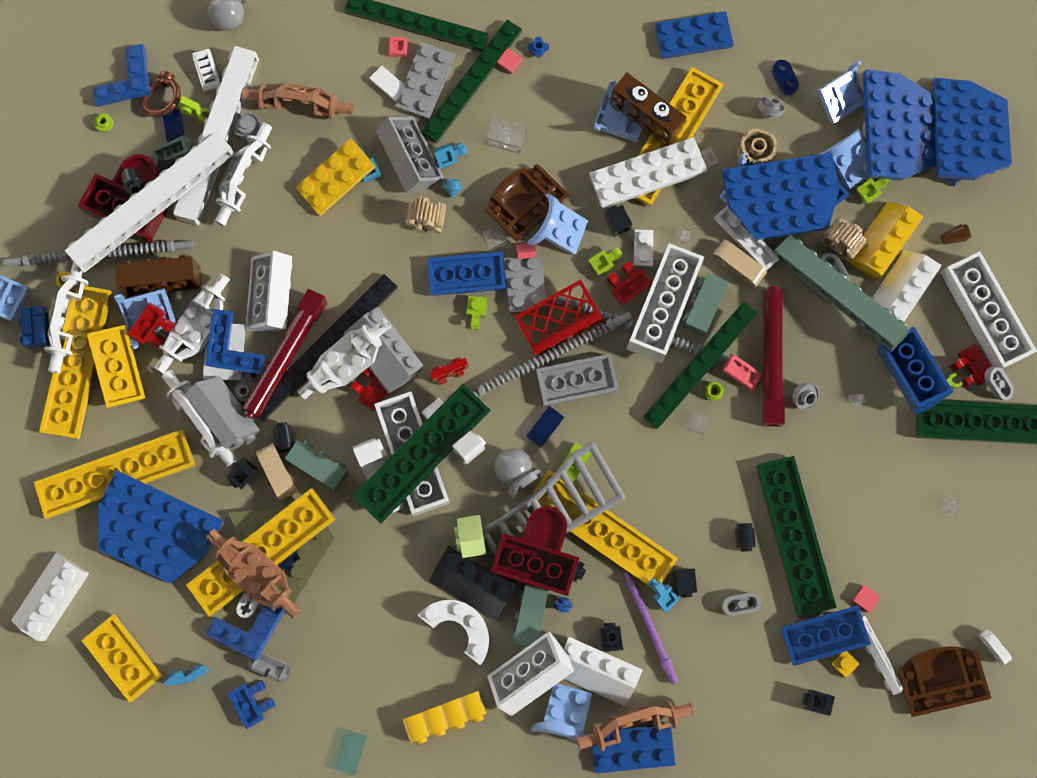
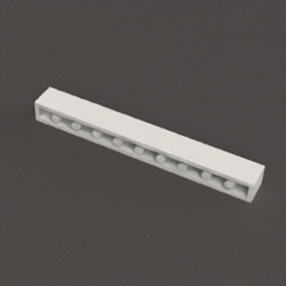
[173,46,259,226]
[65,131,234,273]

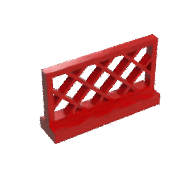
[514,279,603,357]

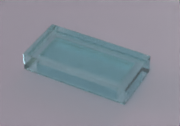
[336,730,368,776]

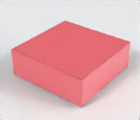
[388,37,408,57]
[497,48,522,74]
[516,243,537,259]
[852,585,881,613]

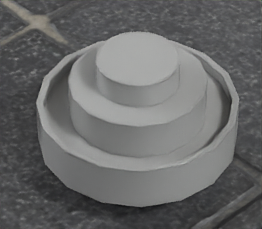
[757,96,785,119]
[233,113,261,141]
[792,382,819,410]

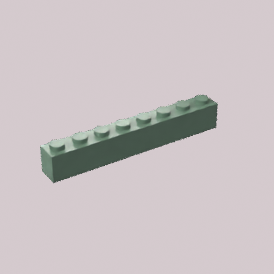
[775,235,909,352]

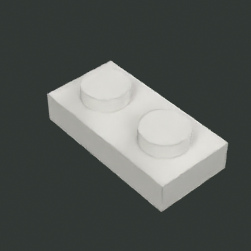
[634,229,653,268]

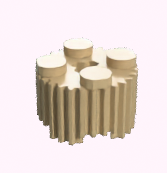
[737,127,778,165]
[406,197,446,234]
[821,217,866,261]

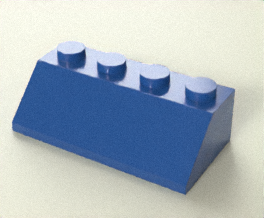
[877,327,953,415]

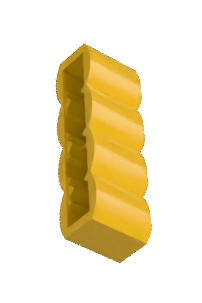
[403,691,487,745]

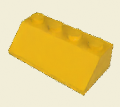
[846,202,924,281]

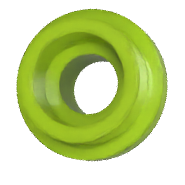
[94,114,113,132]
[704,382,724,401]

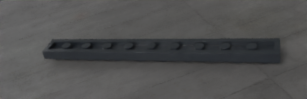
[259,274,398,422]

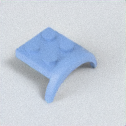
[817,61,865,123]
[594,80,641,142]
[818,129,869,190]
[527,194,588,255]
[0,275,30,322]
[114,288,177,349]
[531,683,592,741]

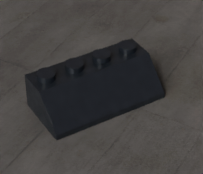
[429,546,517,622]

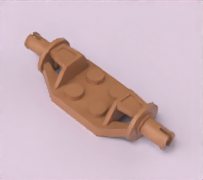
[242,83,354,119]
[206,529,301,619]
[576,701,694,752]

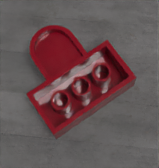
[77,154,167,243]
[491,506,580,596]

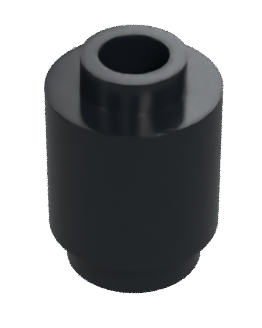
[121,168,143,195]
[273,422,295,452]
[735,523,756,552]

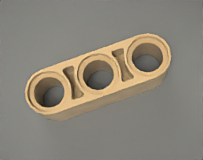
[712,240,767,288]
[256,443,298,501]

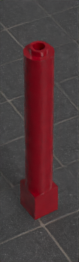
[762,286,785,427]
[242,289,328,419]

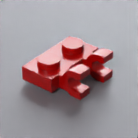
[607,261,653,306]
[128,302,175,348]
[950,343,991,388]
[430,357,469,385]
[350,368,388,412]

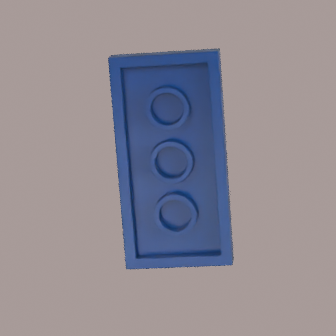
[655,11,734,59]
[427,252,506,296]
[781,605,871,666]
[591,725,675,774]

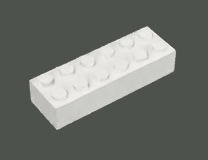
[627,243,704,363]
[940,252,1037,369]
[374,392,450,516]

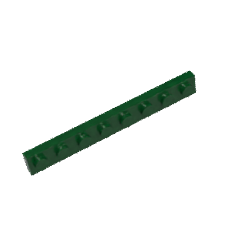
[345,0,489,52]
[422,19,522,143]
[643,301,758,429]

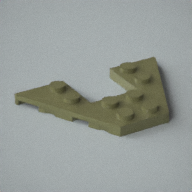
[227,507,335,614]

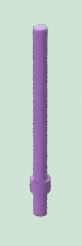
[623,572,678,684]

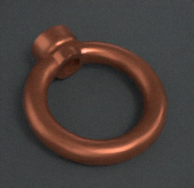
[140,71,181,118]

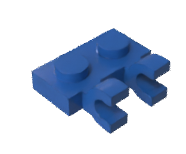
[227,681,276,729]

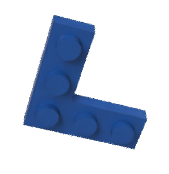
[93,44,150,107]
[205,309,266,374]
[205,605,285,661]

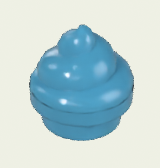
[443,178,462,198]

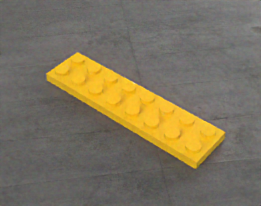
[635,67,724,207]
[39,285,112,439]
[34,429,196,519]
[530,470,678,589]
[186,488,336,617]

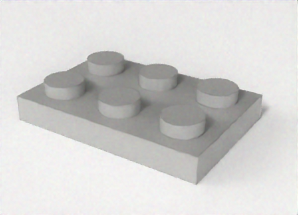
[503,254,548,315]

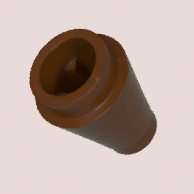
[941,224,971,245]

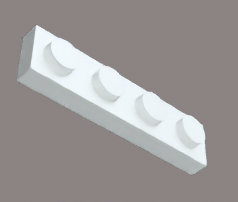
[714,205,780,271]
[862,616,903,695]

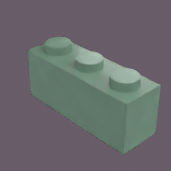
[682,273,729,336]
[285,440,348,492]
[510,585,549,647]

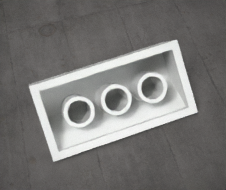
[873,250,942,321]
[245,251,292,332]
[11,552,89,641]
[487,632,574,716]
[563,637,643,707]

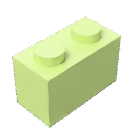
[454,515,486,558]

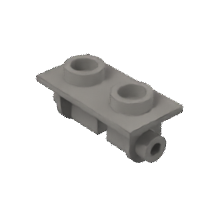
[248,652,292,683]

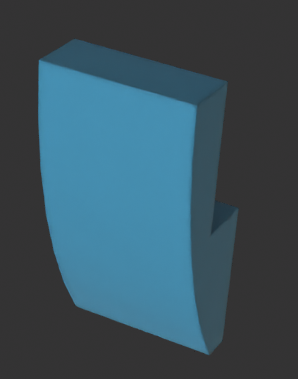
[164,665,210,686]

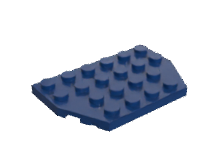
[863,69,936,181]
[932,78,1012,181]
[721,153,840,241]
[98,470,224,583]

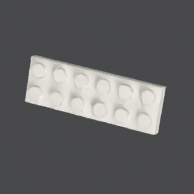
[589,137,708,209]

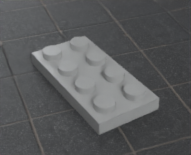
[395,42,455,121]
[536,354,619,407]

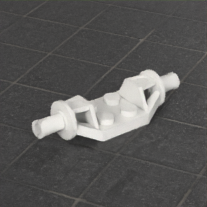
[214,122,272,226]
[44,261,89,373]
[154,273,230,374]
[298,318,391,399]
[161,370,238,469]

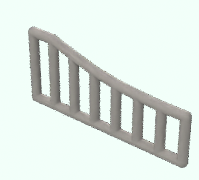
[482,442,625,559]

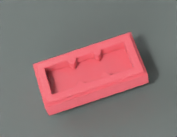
[721,354,763,391]

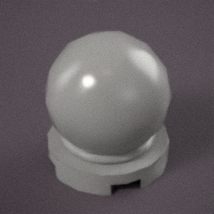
[208,0,246,31]
[494,448,543,498]

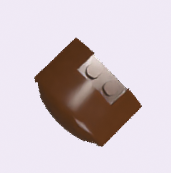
[485,164,570,242]
[898,646,992,717]

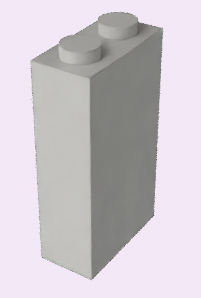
[185,376,260,449]

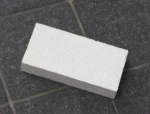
[369,66,404,103]

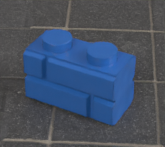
[18,306,51,349]

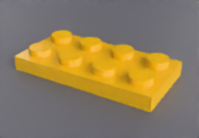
[295,138,376,216]
[87,325,145,409]
[81,614,163,703]

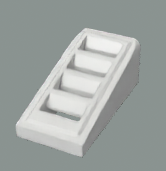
[192,49,221,92]

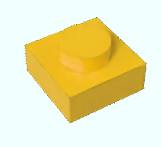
[830,651,859,678]

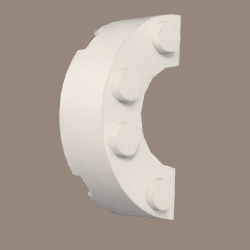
[421,398,486,464]
[352,438,404,513]
[417,600,489,665]

